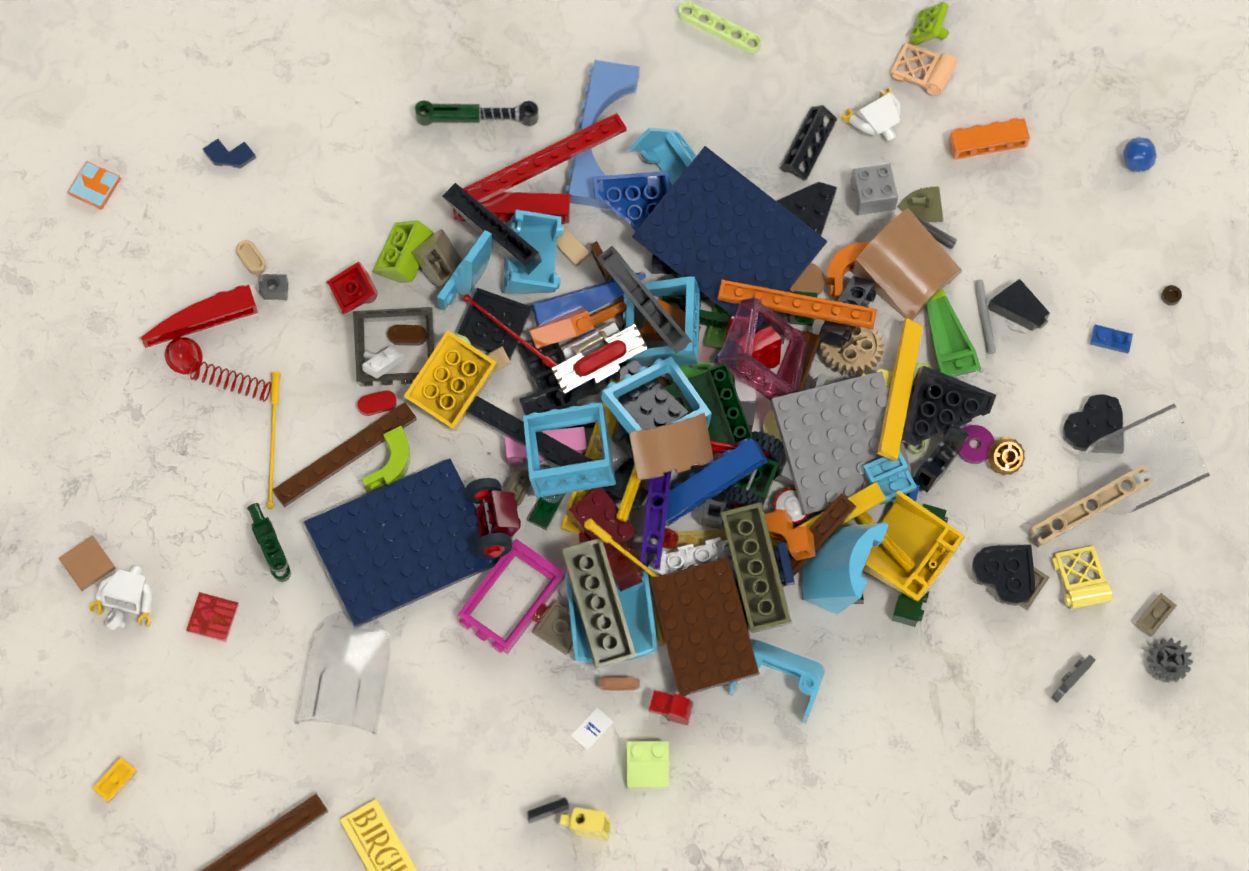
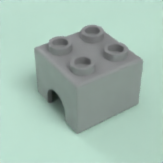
[850,164,898,215]

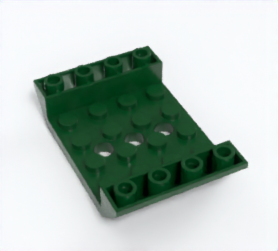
[625,363,753,464]

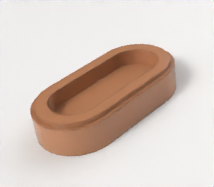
[599,678,640,691]

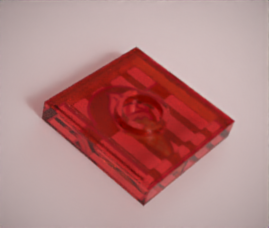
[186,592,239,642]

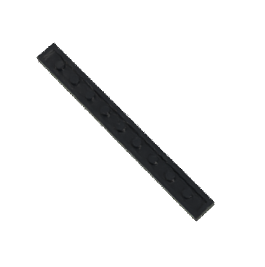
[466,396,648,510]

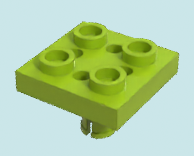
[909,2,949,46]

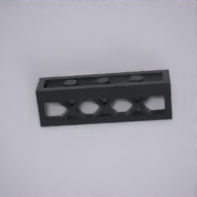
[780,105,837,180]

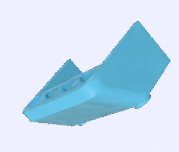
[629,128,697,185]
[729,640,824,724]

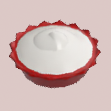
[773,487,810,524]

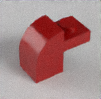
[649,690,694,726]

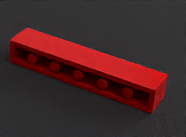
[453,192,570,224]

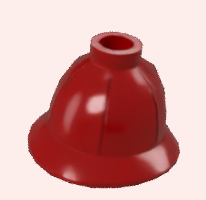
[165,337,203,375]

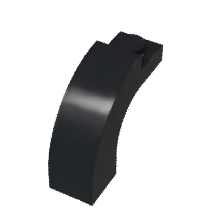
[913,423,970,493]

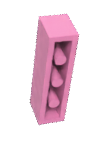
[505,427,587,466]

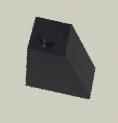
[988,279,1050,331]

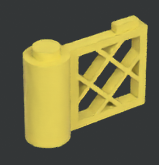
[1052,545,1112,609]

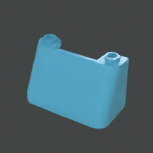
[503,210,564,294]

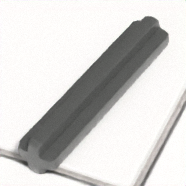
[915,215,957,249]

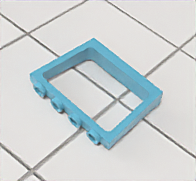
[601,356,712,435]

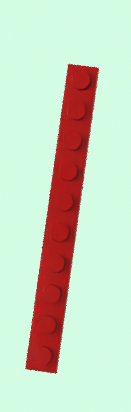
[454,113,627,214]

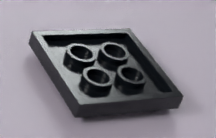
[458,288,532,360]

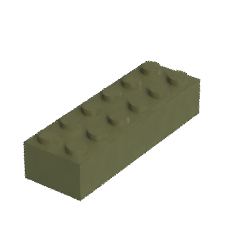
[721,502,792,633]
[560,538,636,669]

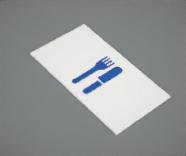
[571,707,614,750]

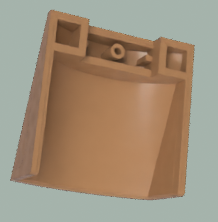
[853,208,962,321]

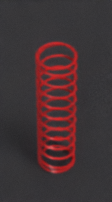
[190,359,271,402]

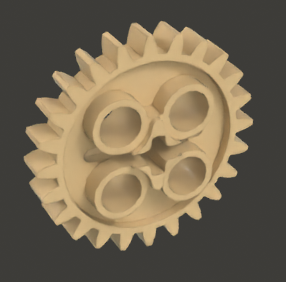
[820,327,884,376]

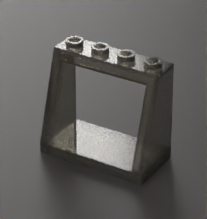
[353,307,435,387]

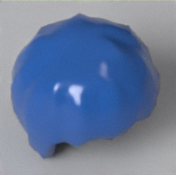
[1123,137,1157,172]

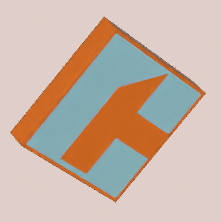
[67,161,121,210]

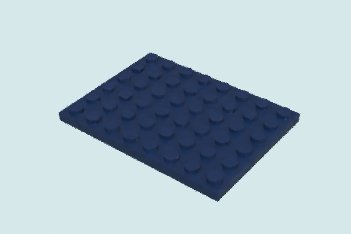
[632,146,828,333]
[304,459,501,629]

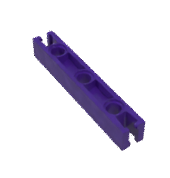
[640,470,672,570]

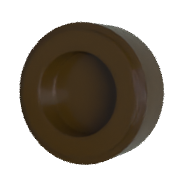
[1161,285,1182,306]

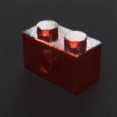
[605,541,643,592]

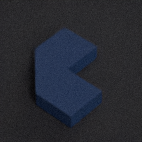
[203,139,256,168]

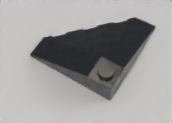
[901,366,996,446]

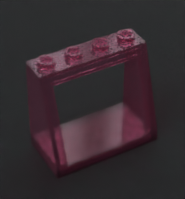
[717,297,807,400]

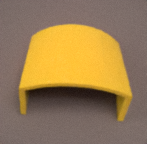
[863,490,965,602]

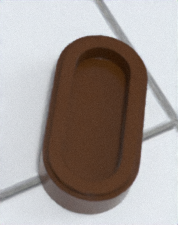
[388,325,427,346]

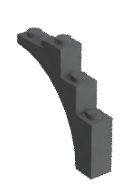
[597,246,691,354]

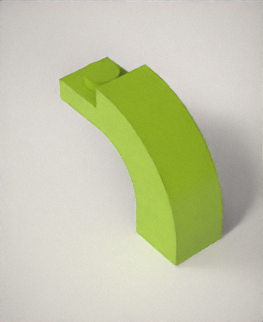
[362,426,410,492]

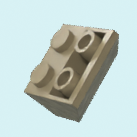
[412,229,462,286]

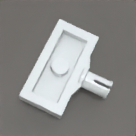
[362,346,404,378]

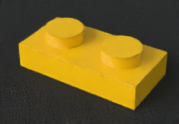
[92,757,137,803]

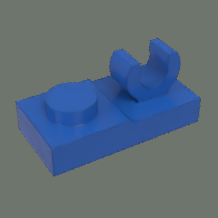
[1090,324,1133,354]

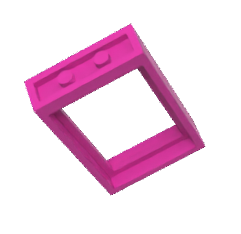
[458,539,565,654]

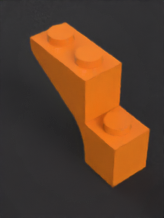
[765,509,816,561]

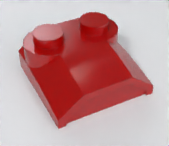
[326,261,378,314]

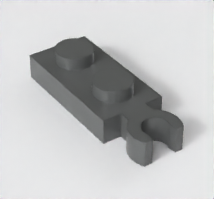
[1051,655,1096,703]

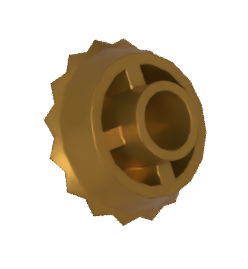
[987,437,1025,476]

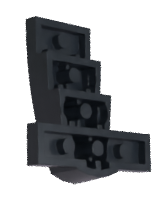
[517,339,601,415]

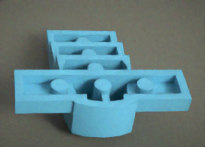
[437,230,492,310]

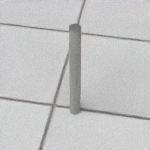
[976,280,996,354]

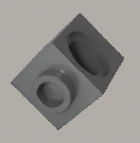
[259,274,289,300]

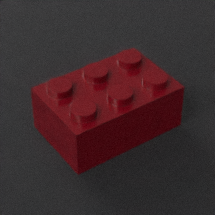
[566,487,638,557]

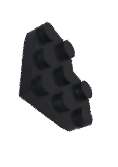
[1062,394,1123,453]
[972,544,1035,606]

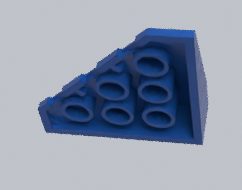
[593,171,670,231]

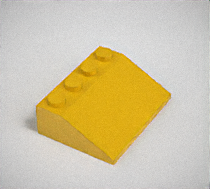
[403,330,499,431]

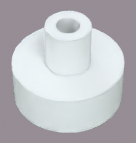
[104,608,126,630]

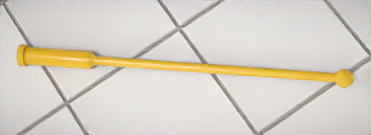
[266,372,281,509]
[584,519,658,578]

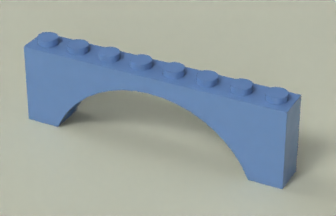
[566,60,639,209]

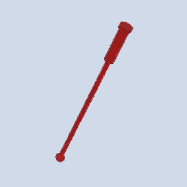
[463,294,558,368]

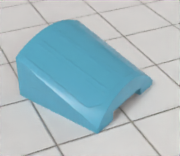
[802,522,889,614]
[565,564,657,663]

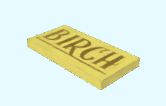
[340,799,417,871]

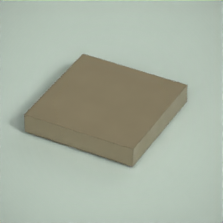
[532,599,573,655]

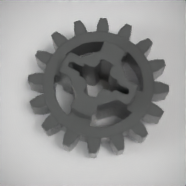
[1147,638,1193,683]

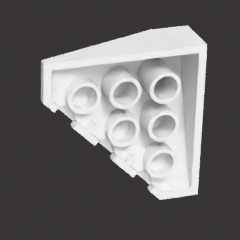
[648,538,738,583]

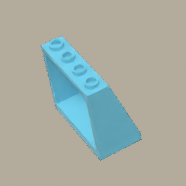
[623,277,700,366]
[523,402,616,498]

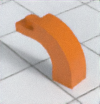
[825,242,870,301]

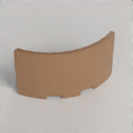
[630,413,713,480]

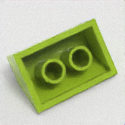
[372,220,434,283]

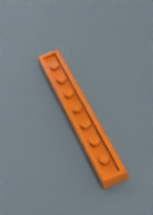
[718,280,877,330]

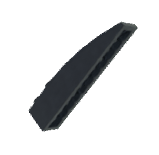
[442,182,542,275]

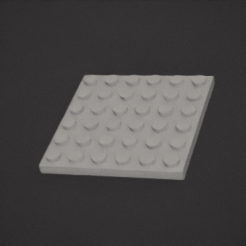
[770,371,913,515]

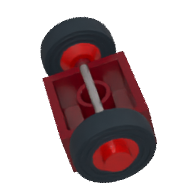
[465,478,521,559]

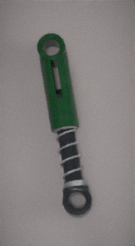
[415,100,539,126]

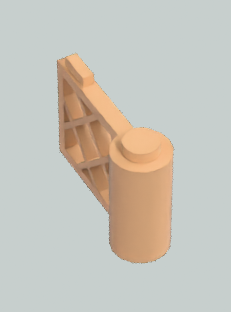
[890,43,957,96]

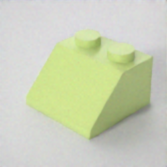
[627,741,669,788]

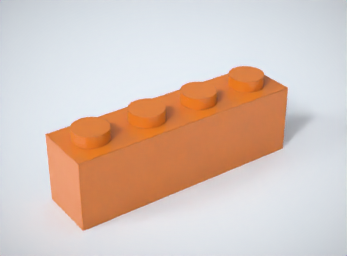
[949,118,1030,160]

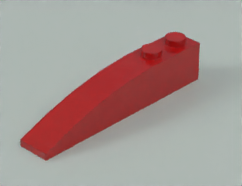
[141,285,258,348]

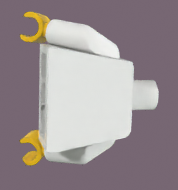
[841,87,901,142]
[89,566,153,627]

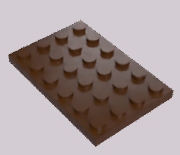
[650,557,760,696]

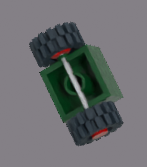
[723,431,784,510]

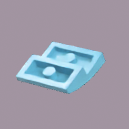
[863,450,917,505]

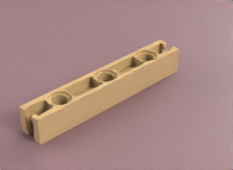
[1028,464,1154,548]

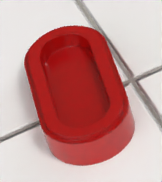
[357,390,397,416]

